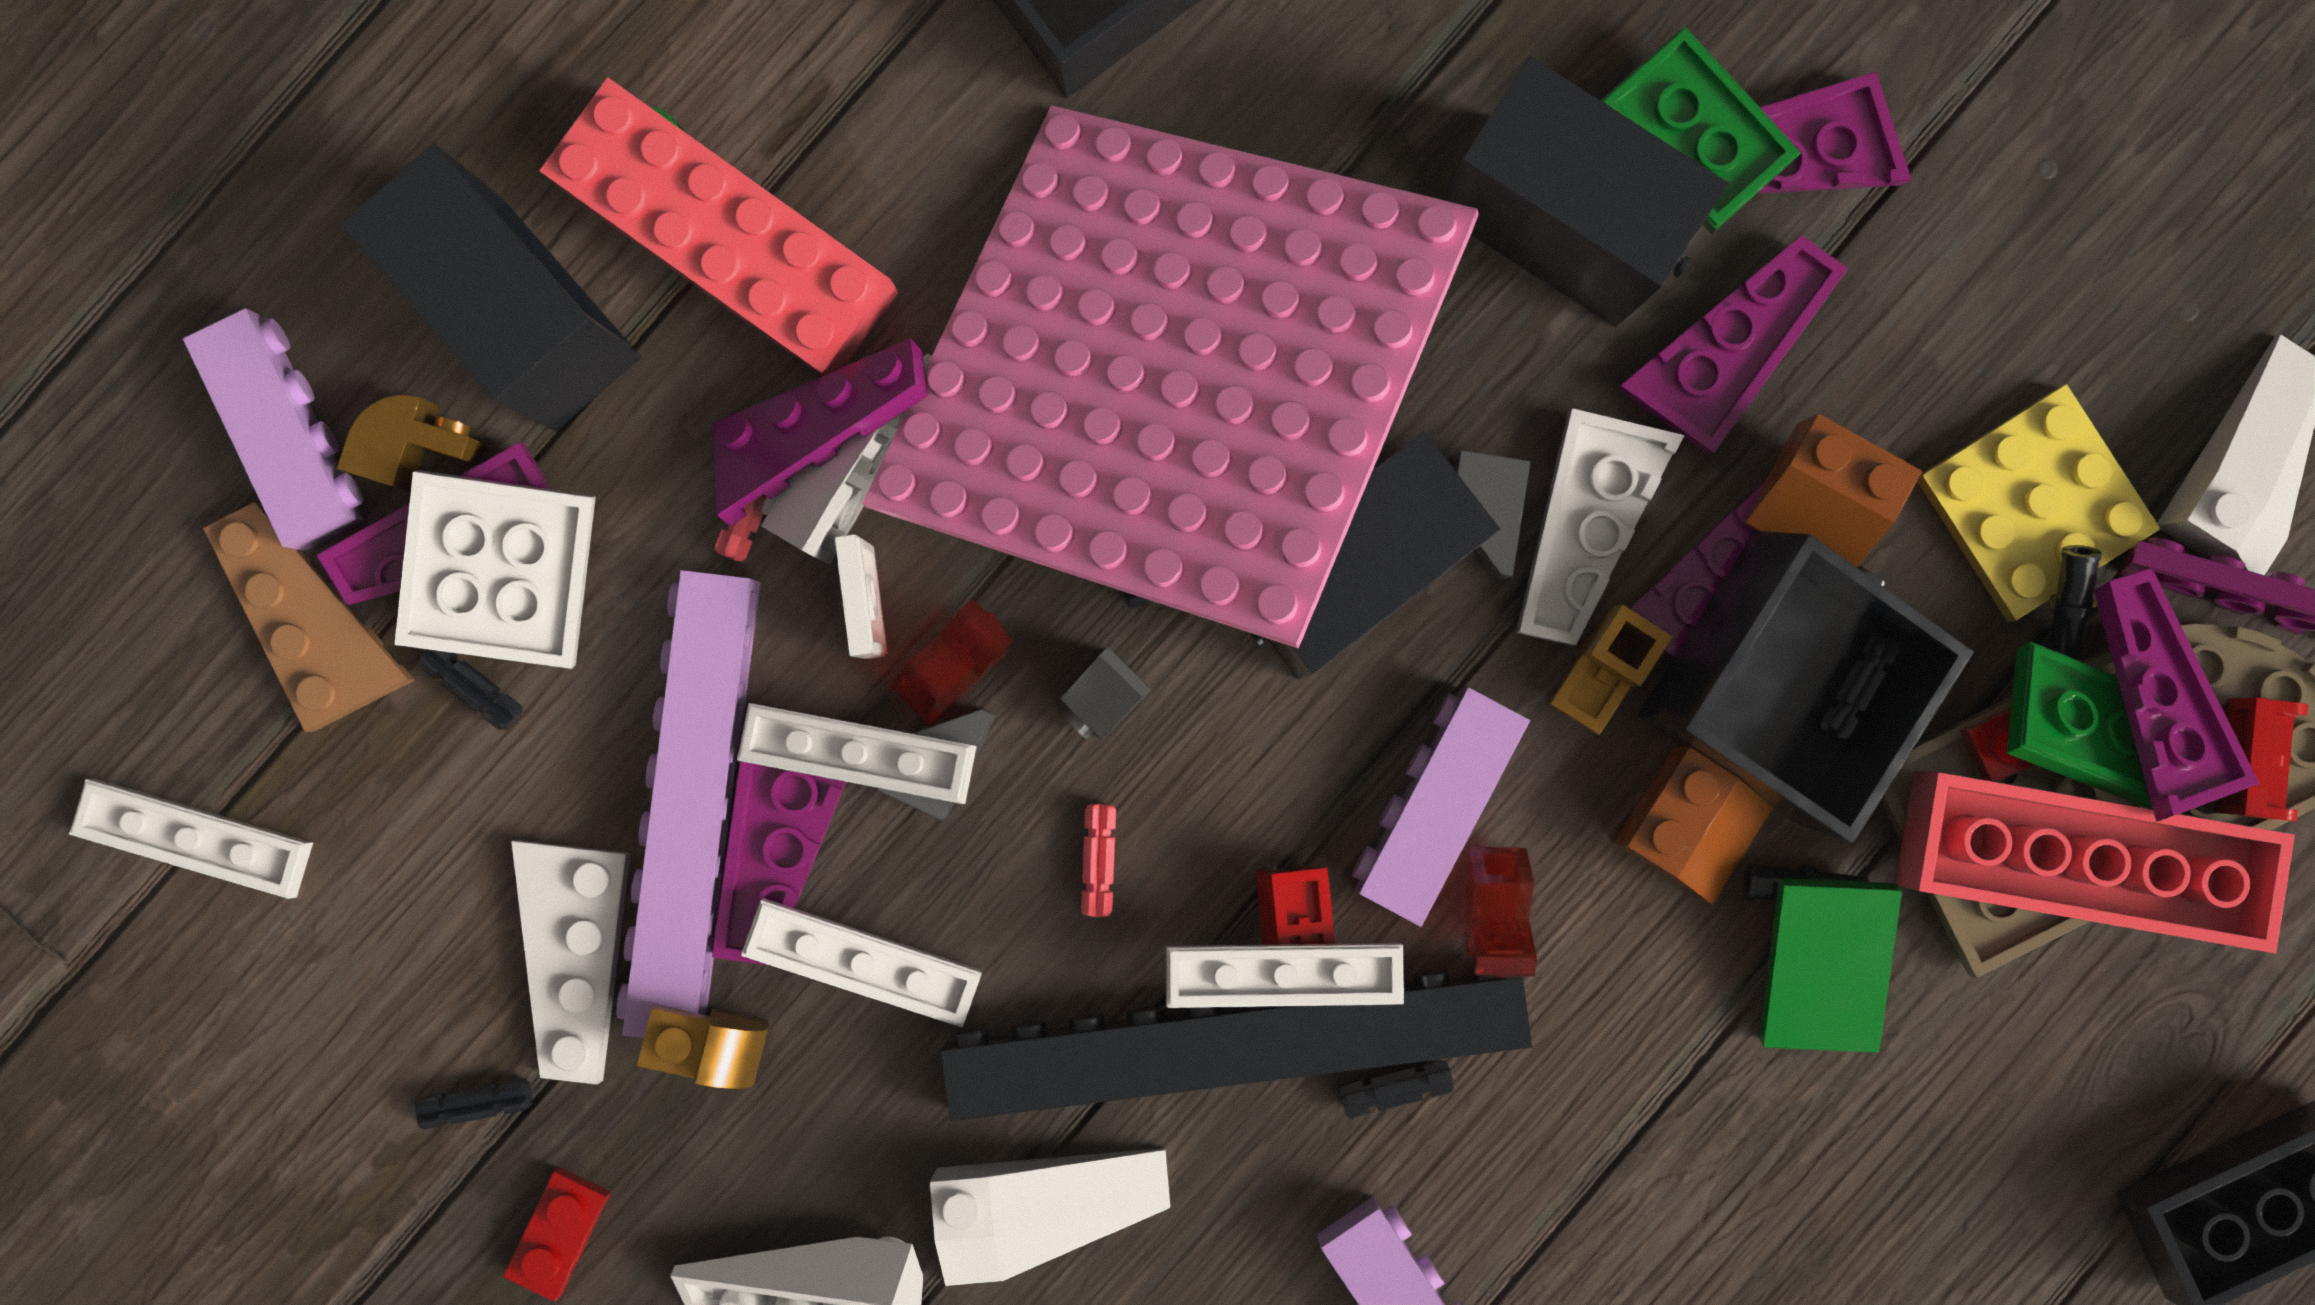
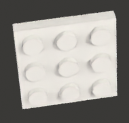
[395,470,596,669]

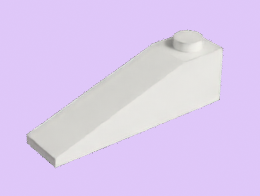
[2157,335,2315,575]
[761,354,932,565]
[930,1148,1170,1286]
[671,1237,923,1305]

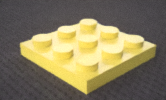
[1917,384,2160,622]

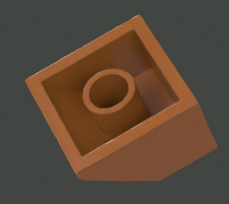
[1742,413,1923,567]
[1613,746,1773,905]

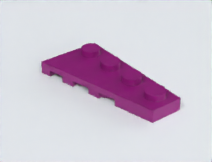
[1757,72,1912,194]
[1616,235,1848,456]
[713,338,927,526]
[317,442,551,605]
[1629,477,1767,659]
[2120,538,2315,634]
[2094,568,2259,822]
[712,761,847,965]

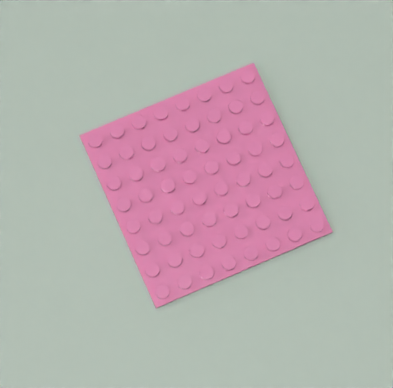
[862,105,1479,649]

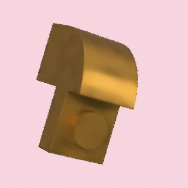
[337,395,487,492]
[1547,605,1673,735]
[637,1004,769,1089]

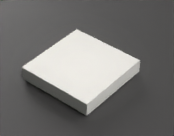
[835,535,888,659]

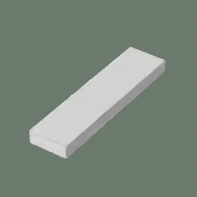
[737,703,977,804]
[69,779,313,899]
[741,897,982,1027]
[1166,943,1404,1008]

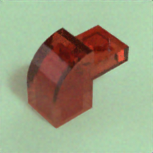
[890,599,1014,727]
[1464,846,1537,977]

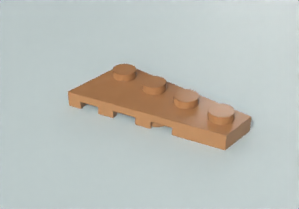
[203,502,415,732]

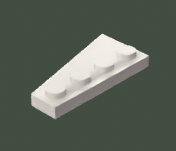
[1516,408,1684,646]
[511,840,631,1084]

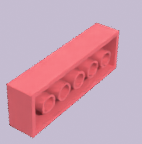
[539,77,899,376]
[1895,771,2295,954]

